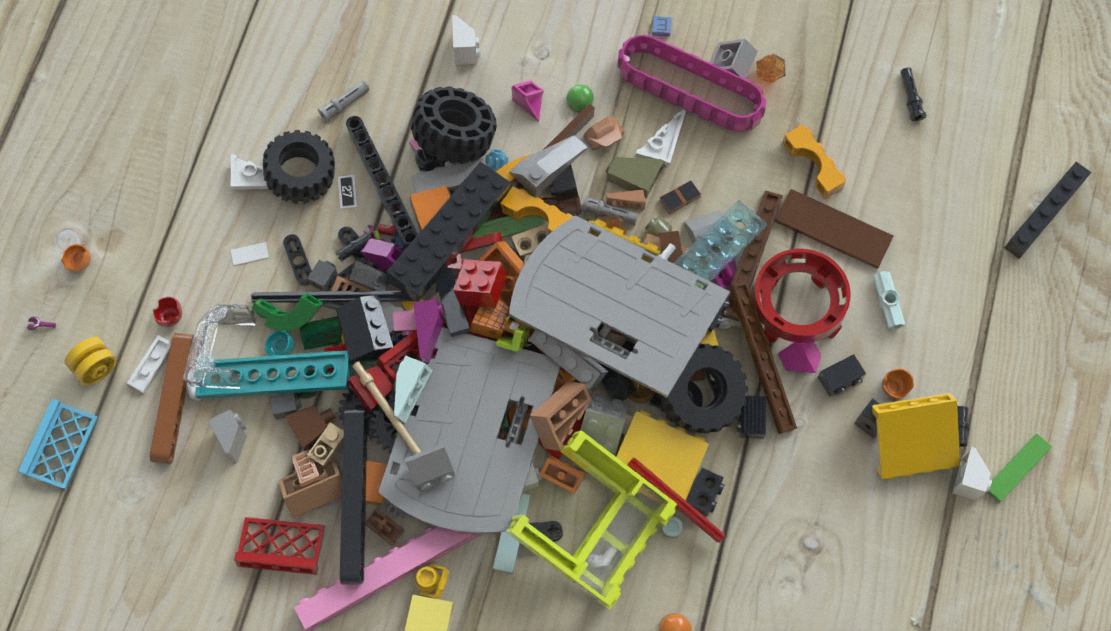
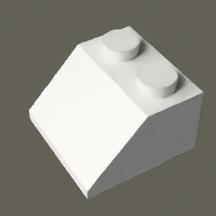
[452,15,480,65]
[952,447,992,501]

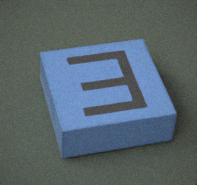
[652,16,671,36]

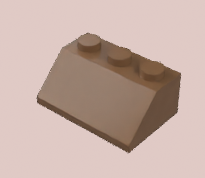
[278,458,342,518]

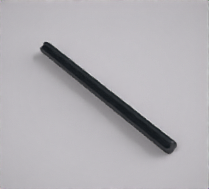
[251,291,415,303]

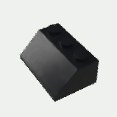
[336,295,393,362]

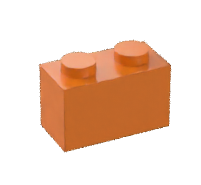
[539,455,585,494]

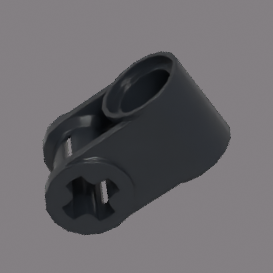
[529,521,563,542]

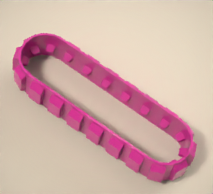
[617,35,766,132]

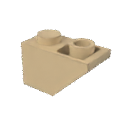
[307,422,344,466]

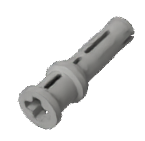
[318,80,370,122]
[581,195,639,225]

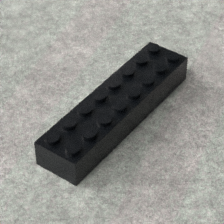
[387,161,511,302]

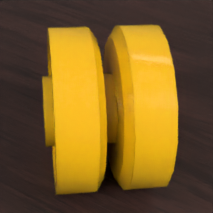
[64,337,117,386]

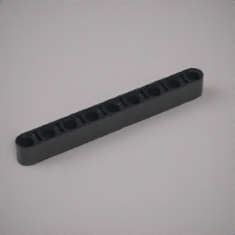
[346,116,418,249]
[339,407,368,585]

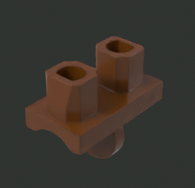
[365,508,405,546]

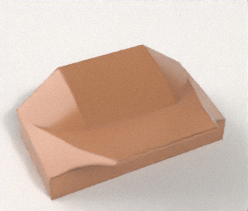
[584,116,624,151]

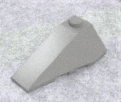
[509,135,588,197]

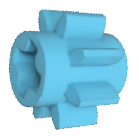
[485,149,509,171]

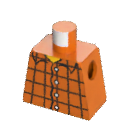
[470,300,520,340]

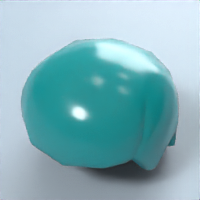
[265,331,294,356]

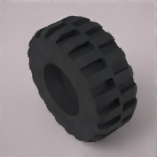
[410,86,497,164]
[656,344,748,433]

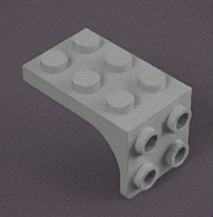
[571,394,627,469]

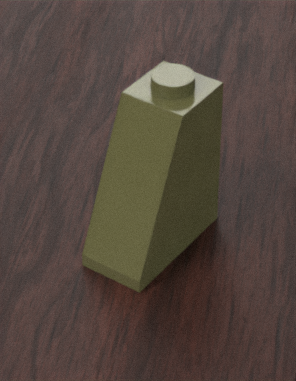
[606,157,664,198]

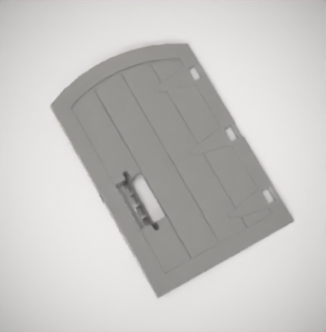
[509,216,730,397]
[378,327,561,533]

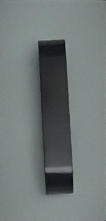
[283,234,312,286]

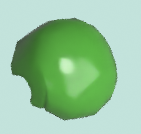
[567,84,594,112]

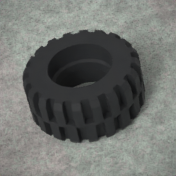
[263,130,335,204]

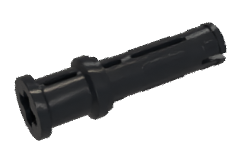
[900,67,927,122]

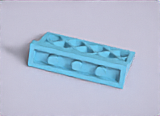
[18,399,98,490]

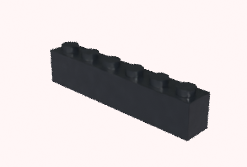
[1004,161,1091,259]

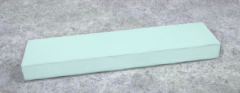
[493,493,531,574]

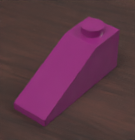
[413,298,445,364]

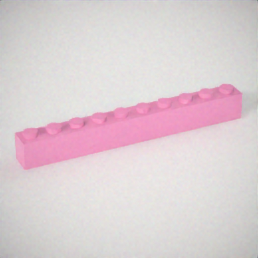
[294,527,483,631]

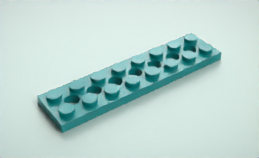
[195,351,351,399]

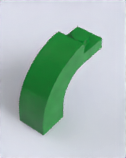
[251,293,323,331]

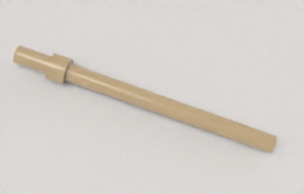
[353,362,421,455]

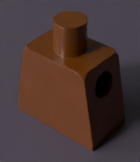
[285,405,336,451]

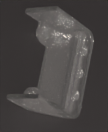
[183,305,256,388]

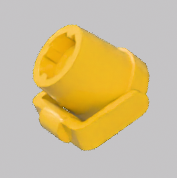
[415,564,449,599]

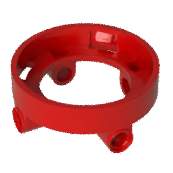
[753,249,851,343]

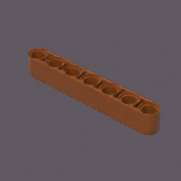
[150,333,195,464]

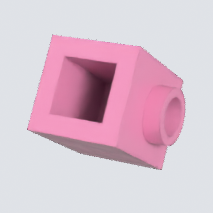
[393,310,416,336]

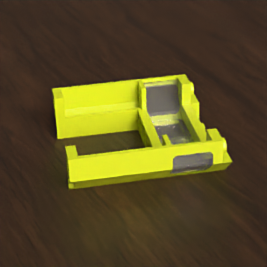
[506,431,677,610]

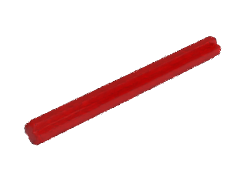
[627,458,725,543]

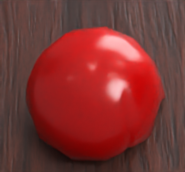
[153,296,182,327]

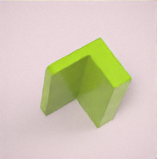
[496,324,530,352]

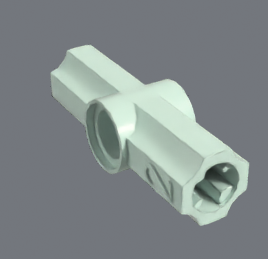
[873,271,905,330]

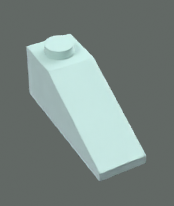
[394,356,433,423]

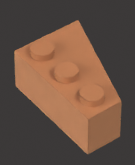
[530,382,591,451]

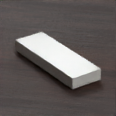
[126,335,171,394]

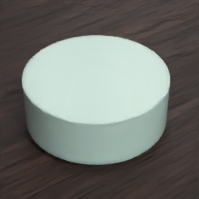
[662,517,683,538]

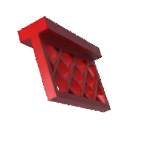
[376,318,449,383]
[234,517,325,575]

